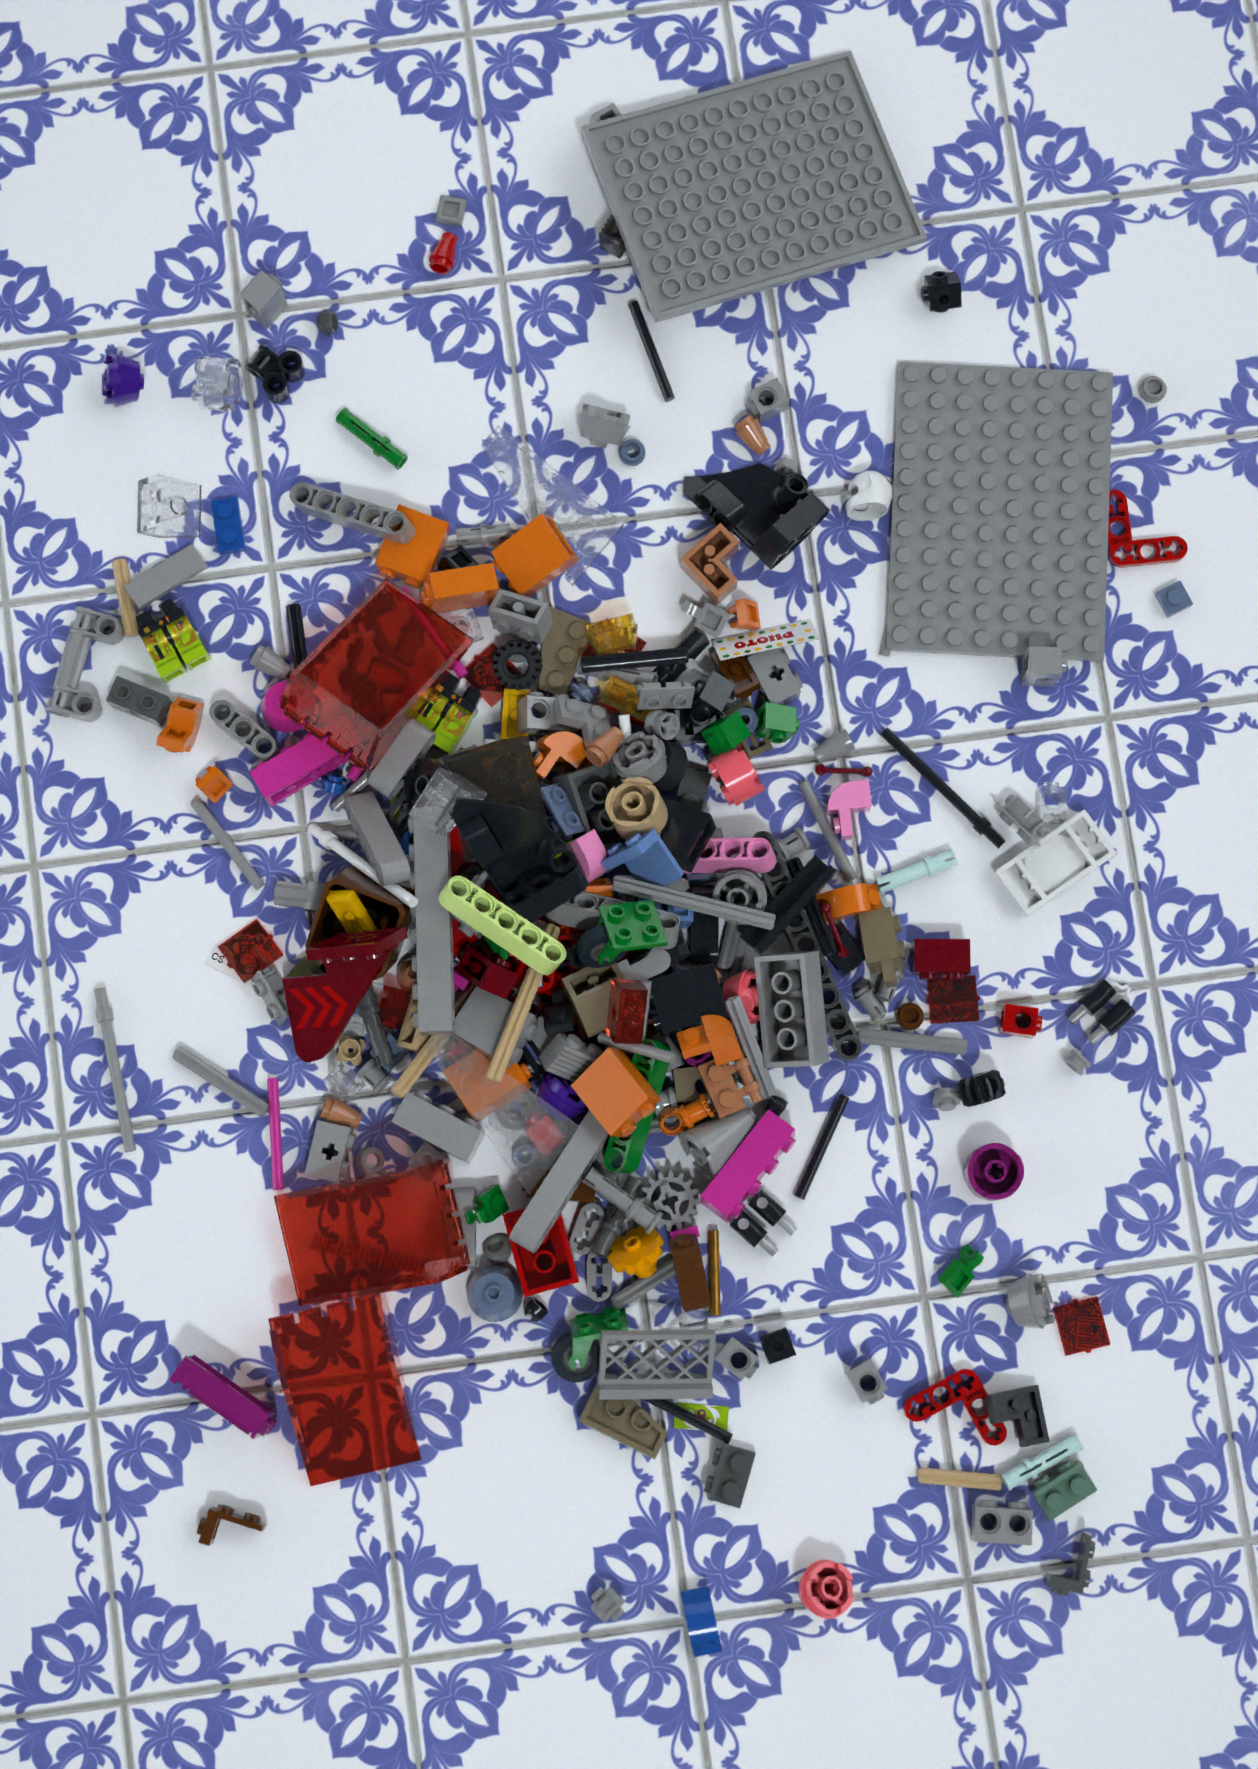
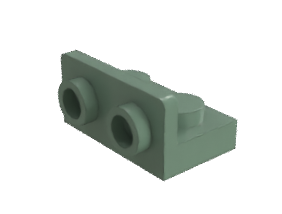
[1030,1459,1097,1521]

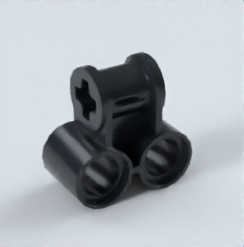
[245,345,305,403]

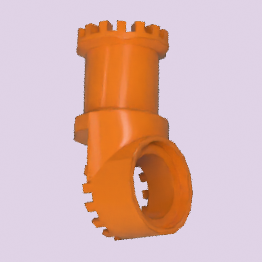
[658,1093,715,1136]

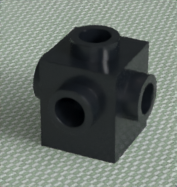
[920,271,962,313]

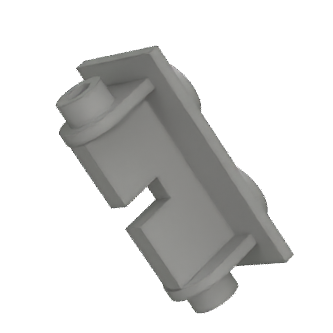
[636,681,695,710]
[995,794,1049,848]
[251,967,289,1026]

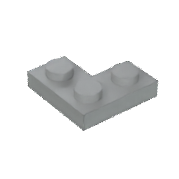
[553,696,610,750]

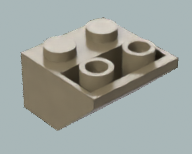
[562,959,637,1038]

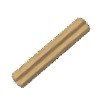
[112,559,139,638]
[918,1467,1003,1491]

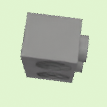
[517,692,579,735]
[971,1500,1033,1545]

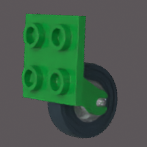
[576,900,668,968]
[551,1307,629,1383]

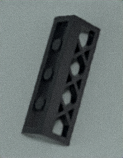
[740,855,836,955]

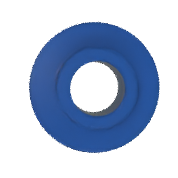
[320,773,348,794]

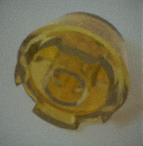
[585,613,638,655]

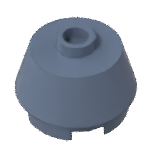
[467,1265,523,1322]

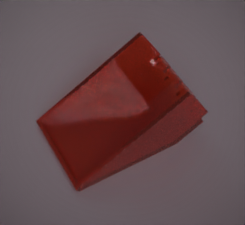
[280,578,474,772]
[274,1159,471,1306]
[268,1292,422,1486]

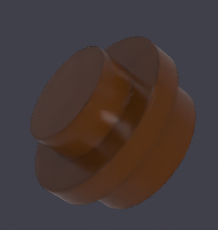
[896,1003,924,1031]

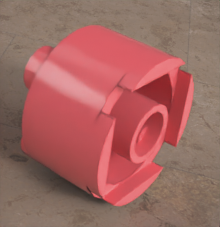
[707,743,765,806]

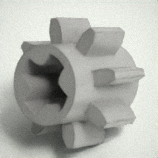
[590,1586,625,1622]

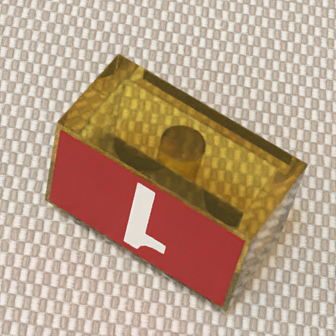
[599,676,659,729]

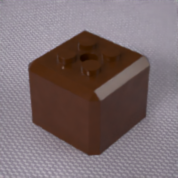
[305,865,415,980]

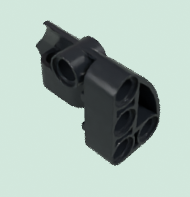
[682,463,830,570]
[449,798,589,923]

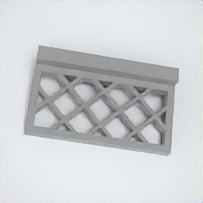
[596,1330,716,1400]

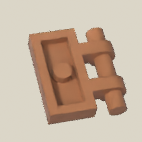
[696,1051,763,1119]

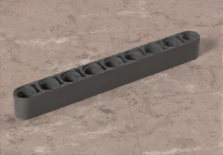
[752,831,862,1062]

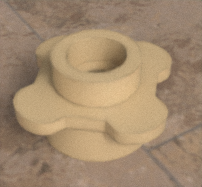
[336,1035,366,1066]

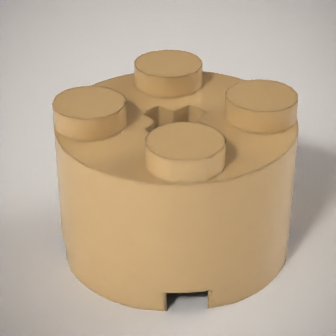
[605,777,668,840]

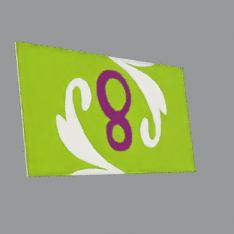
[674,1402,729,1431]

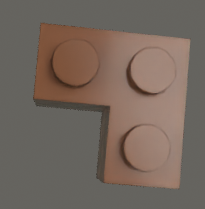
[680,523,739,605]

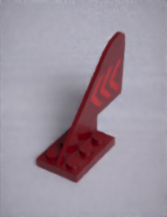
[282,927,408,1063]

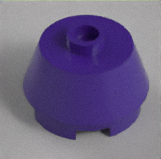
[102,353,144,407]
[536,1072,588,1121]

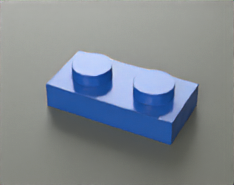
[211,496,246,555]

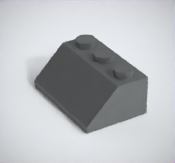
[551,758,626,850]

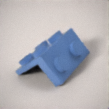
[601,829,683,886]

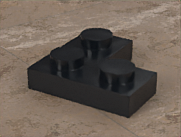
[985,1385,1050,1447]

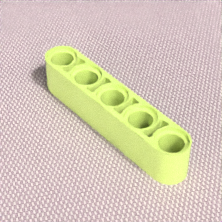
[439,876,566,975]

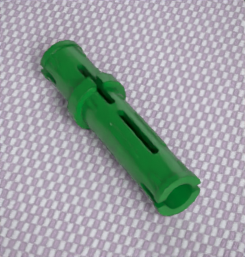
[335,408,408,470]

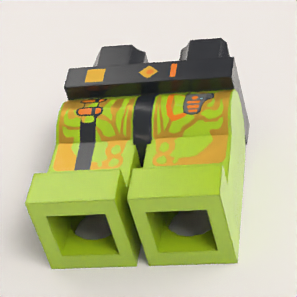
[136,599,211,684]
[404,672,482,755]

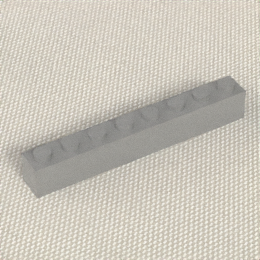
[408,807,455,1035]

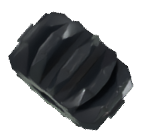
[957,1070,1006,1107]

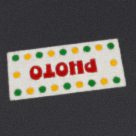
[712,619,820,661]

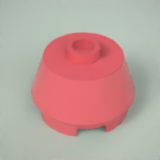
[722,968,760,1024]
[798,1560,854,1619]

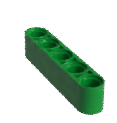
[604,1039,671,1174]

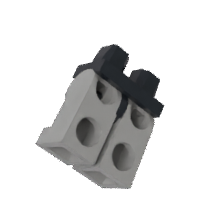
[617,940,691,993]

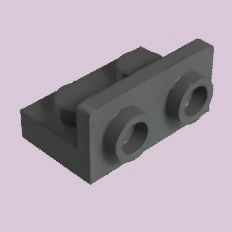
[703,1443,756,1509]

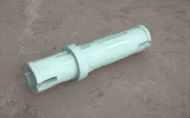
[875,848,958,894]
[1000,1433,1084,1491]

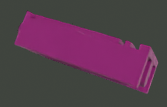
[169,1355,277,1439]

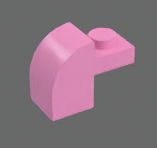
[826,779,872,841]
[562,829,607,883]

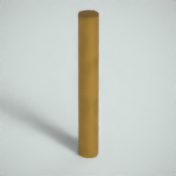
[708,1230,721,1316]

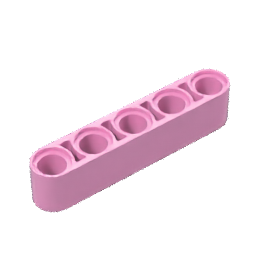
[682,838,777,873]

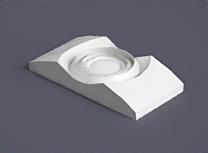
[995,809,1117,917]

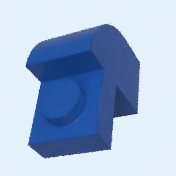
[680,1586,722,1657]

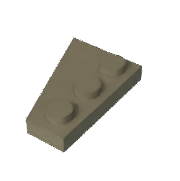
[539,606,595,696]
[578,1371,667,1460]

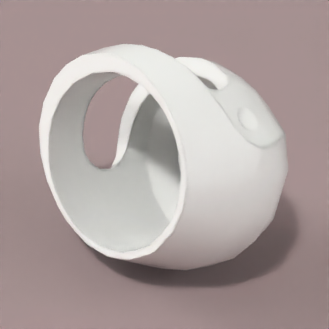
[845,471,892,521]

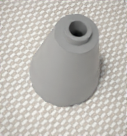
[679,1107,757,1179]

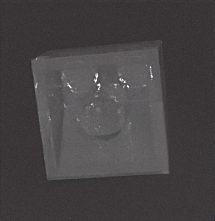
[137,474,202,538]

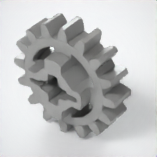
[642,1170,700,1232]

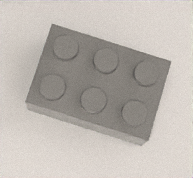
[391,1090,485,1164]

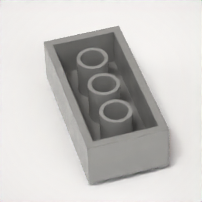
[754,950,829,1068]

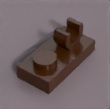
[710,652,761,700]

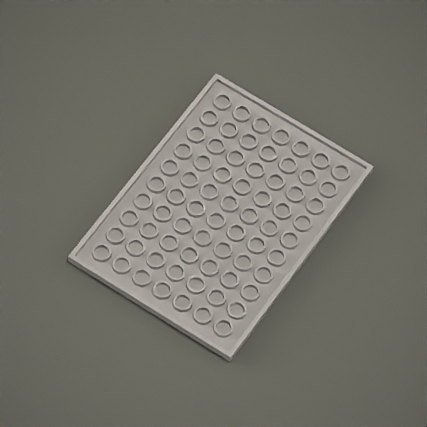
[581,50,927,323]
[886,362,1113,662]

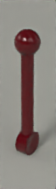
[815,764,873,777]
[821,903,849,958]

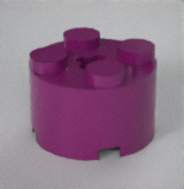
[964,1143,1024,1201]

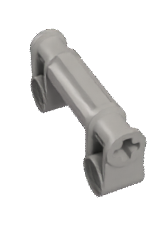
[46,607,125,722]

